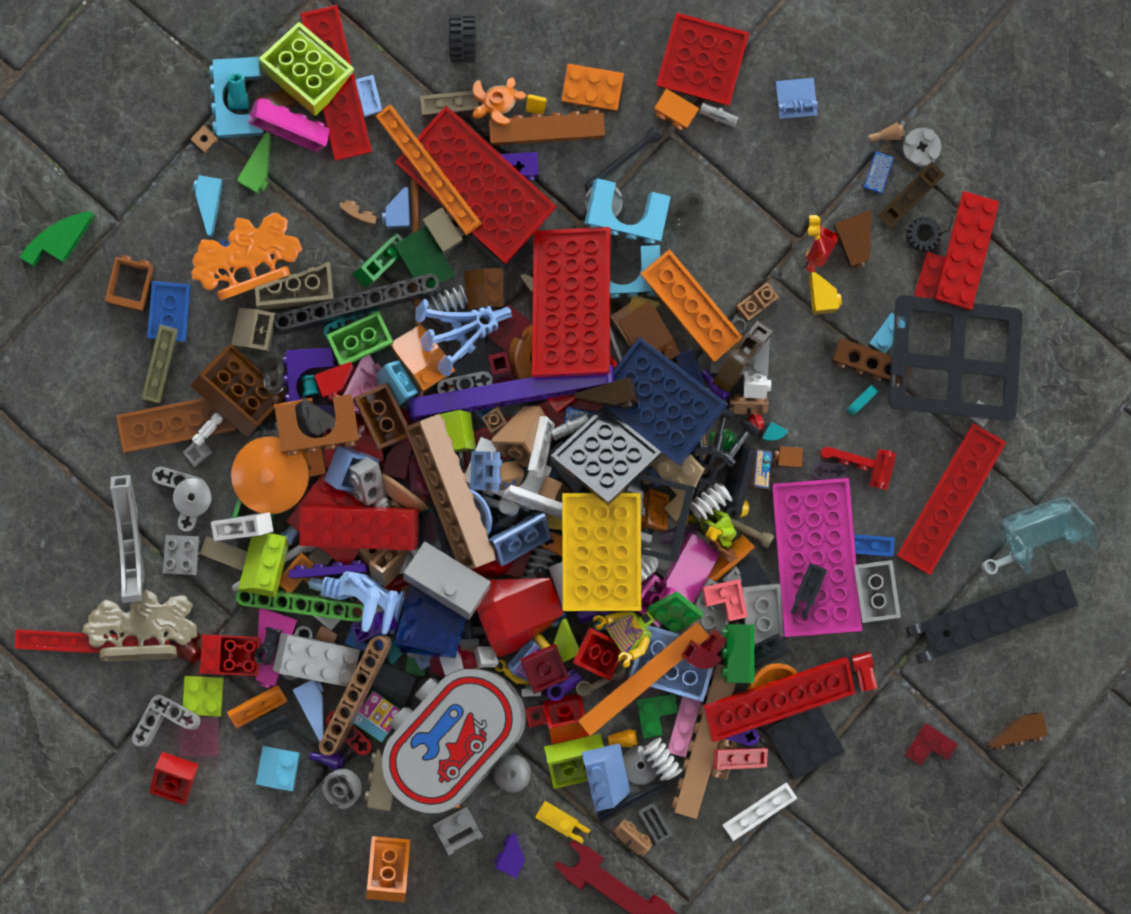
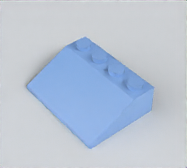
[628,625,713,702]

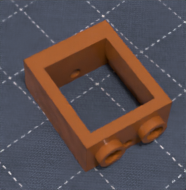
[105,255,155,312]

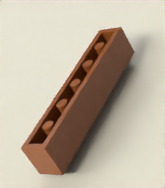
[489,110,605,146]

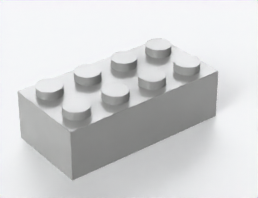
[273,633,360,687]

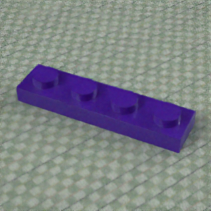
[289,561,369,579]

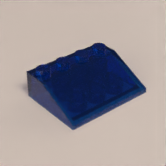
[394,584,466,659]

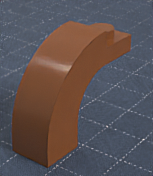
[509,325,533,380]

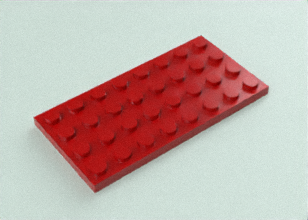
[395,106,557,264]
[532,227,611,378]

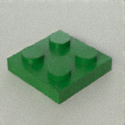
[648,591,703,633]

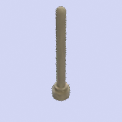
[692,499,775,549]

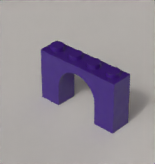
[283,347,336,418]

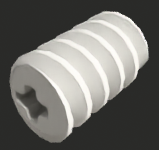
[690,483,732,522]
[643,738,682,781]

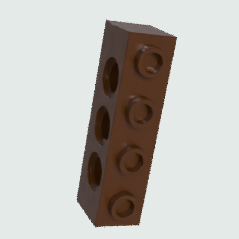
[831,338,912,387]

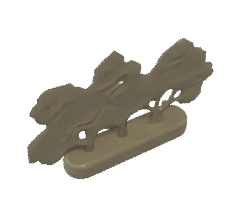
[82,589,197,662]

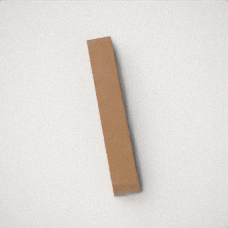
[319,635,392,756]

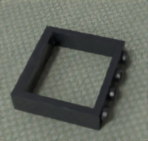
[622,474,695,563]

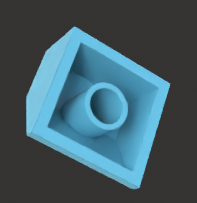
[375,360,420,406]
[256,746,301,791]

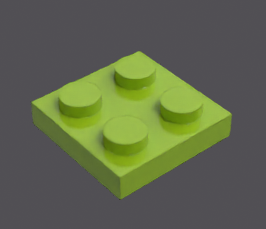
[183,676,224,716]

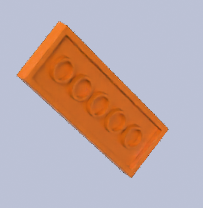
[640,249,742,363]

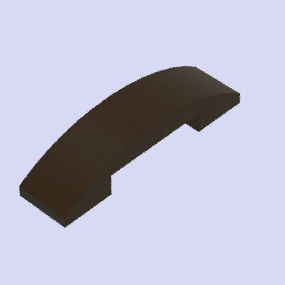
[877,161,945,229]

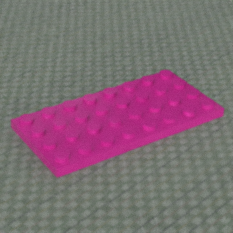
[772,478,862,637]

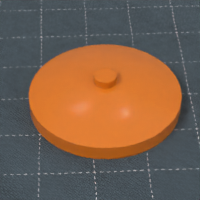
[231,436,309,514]

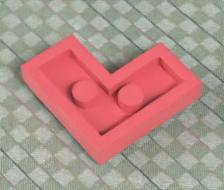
[701,579,748,621]

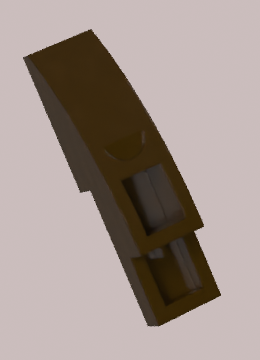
[712,321,773,393]

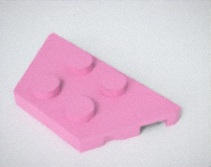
[342,355,381,414]

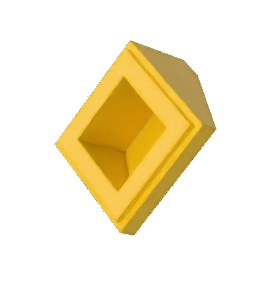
[525,94,547,115]

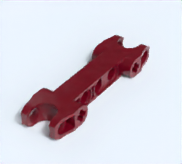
[554,839,677,914]

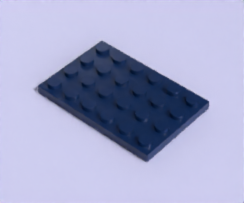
[602,337,728,466]

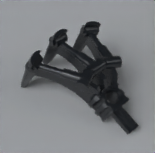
[692,408,759,500]

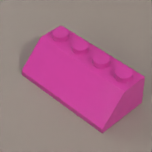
[247,98,329,153]

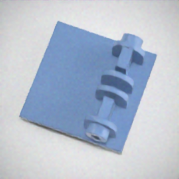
[776,78,818,119]

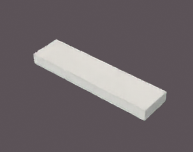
[723,782,797,841]

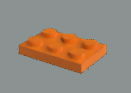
[561,64,624,111]

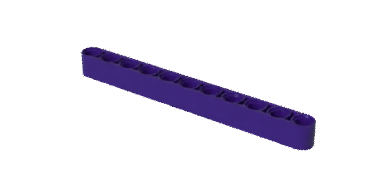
[407,365,614,421]

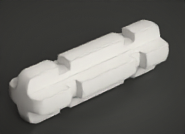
[192,413,223,446]

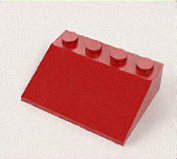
[286,473,364,566]

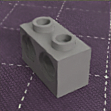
[349,457,387,506]

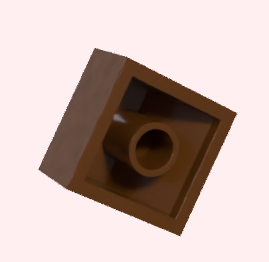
[465,268,504,310]

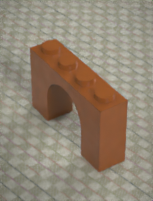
[275,394,359,456]

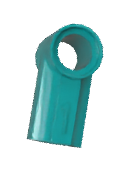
[228,73,249,110]

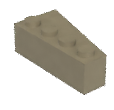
[255,262,334,311]

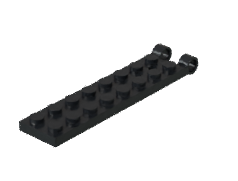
[905,569,1078,664]

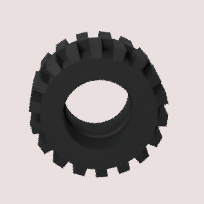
[449,15,476,63]

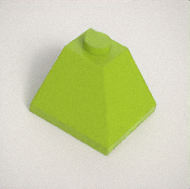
[554,618,579,663]

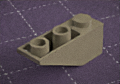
[364,749,393,811]

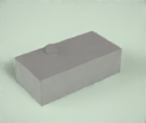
[403,542,491,620]

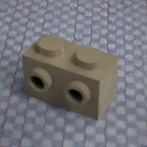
[423,207,464,254]

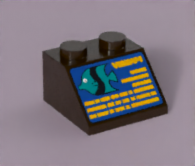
[748,448,775,491]

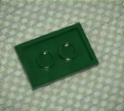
[393,226,455,288]

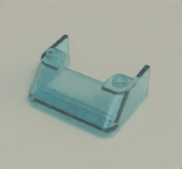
[1002,496,1097,574]

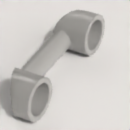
[481,493,519,516]
[981,546,1028,576]

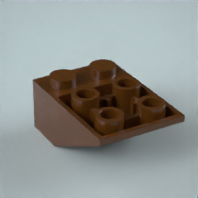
[986,712,1048,751]

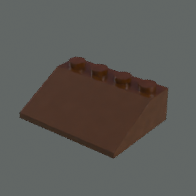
[190,343,287,438]

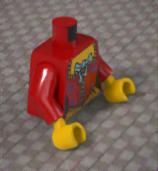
[804,215,837,273]

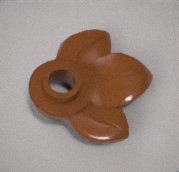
[705,537,738,563]

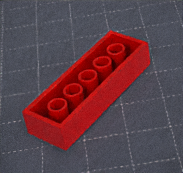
[300,504,419,550]

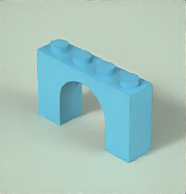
[210,57,264,138]
[584,178,671,245]
[610,245,660,299]

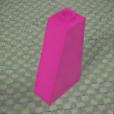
[256,608,298,688]

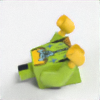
[677,508,736,549]

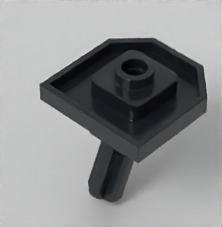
[491,493,526,534]

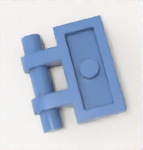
[470,451,502,491]

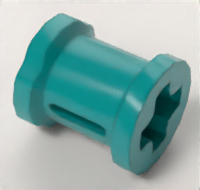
[300,375,320,397]

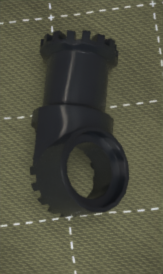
[254,627,282,665]

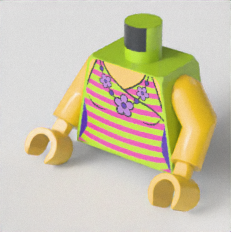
[593,611,654,667]

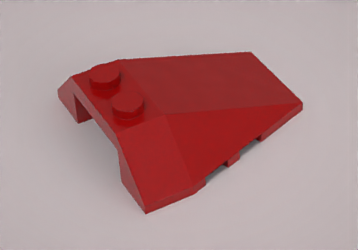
[477,578,564,657]

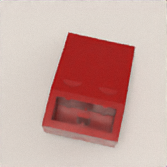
[200,635,260,676]

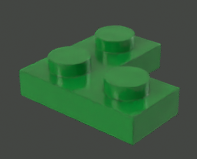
[637,694,678,738]

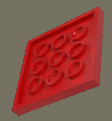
[656,12,749,106]

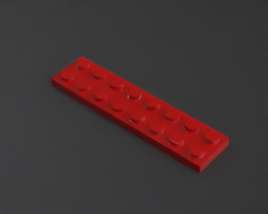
[300,5,372,161]
[896,423,1006,575]
[703,657,856,742]

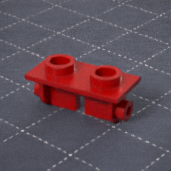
[869,449,897,491]

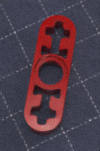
[326,711,372,755]

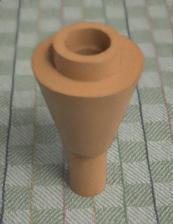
[869,122,905,142]

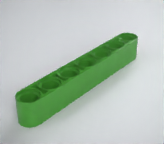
[236,590,364,622]

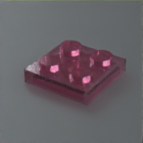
[180,717,219,756]

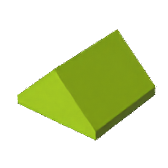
[440,410,476,453]

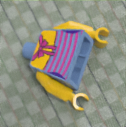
[495,634,550,685]

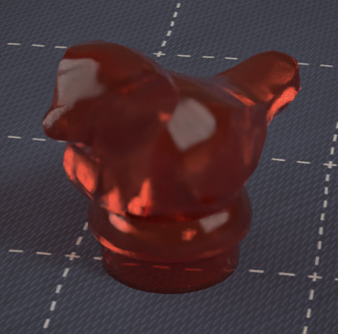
[172,632,201,663]

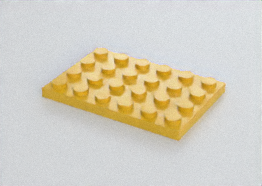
[562,493,641,611]

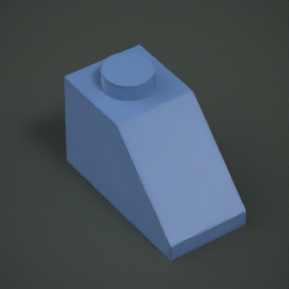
[382,187,410,229]

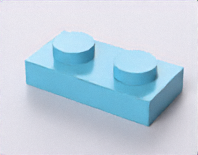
[869,313,905,353]

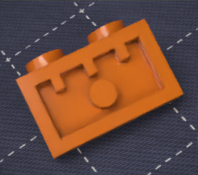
[641,489,669,532]

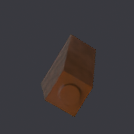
[833,210,872,269]

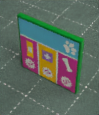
[353,690,401,743]

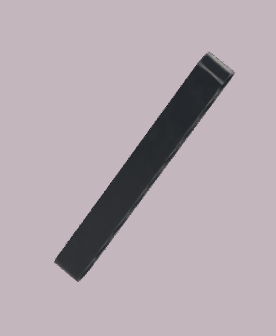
[274,274,442,334]

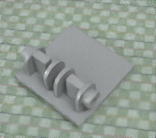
[163,535,201,575]

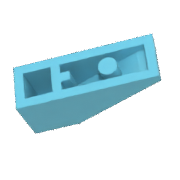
[193,175,223,238]

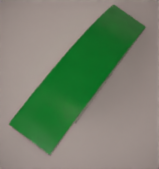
[19,211,95,267]

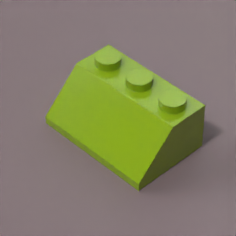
[238,533,289,598]
[544,734,604,789]

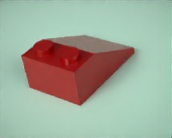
[573,628,622,681]

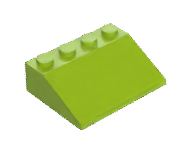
[259,22,354,116]

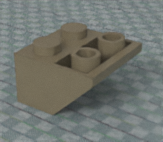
[232,308,277,353]

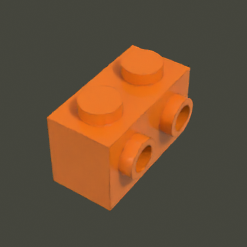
[654,89,699,131]

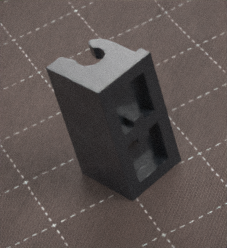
[754,633,791,668]

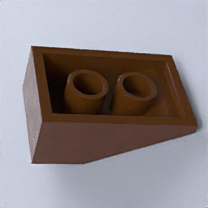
[617,301,681,360]

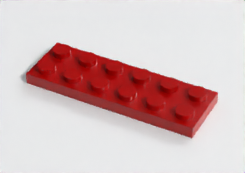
[934,191,999,311]

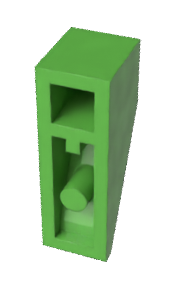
[237,132,271,195]

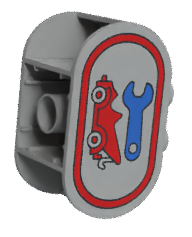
[382,669,526,813]

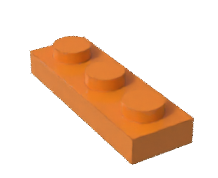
[227,685,288,729]

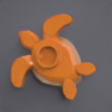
[473,78,526,126]

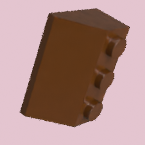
[353,383,408,450]

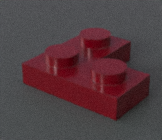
[904,723,958,766]

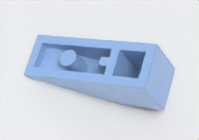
[293,680,324,741]

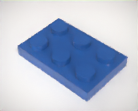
[147,281,191,342]

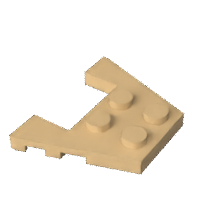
[642,449,704,521]

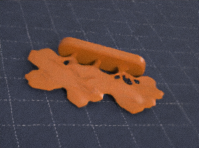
[191,213,302,301]

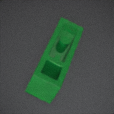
[352,233,402,288]

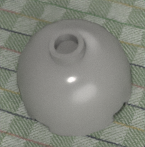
[493,754,532,793]
[322,769,362,809]

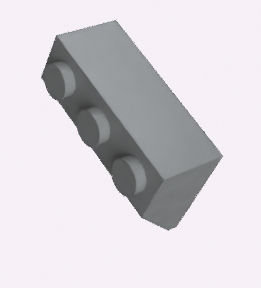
[854,560,901,623]

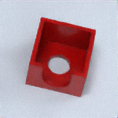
[525,705,548,728]

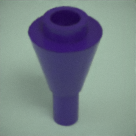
[701,369,730,401]
[309,752,345,770]

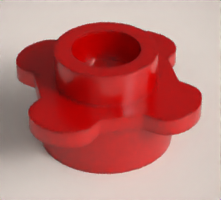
[748,413,764,431]

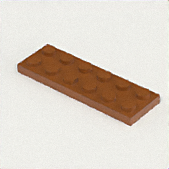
[116,398,237,453]

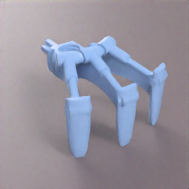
[415,299,512,377]
[308,571,405,634]

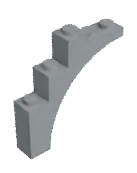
[110,475,145,603]

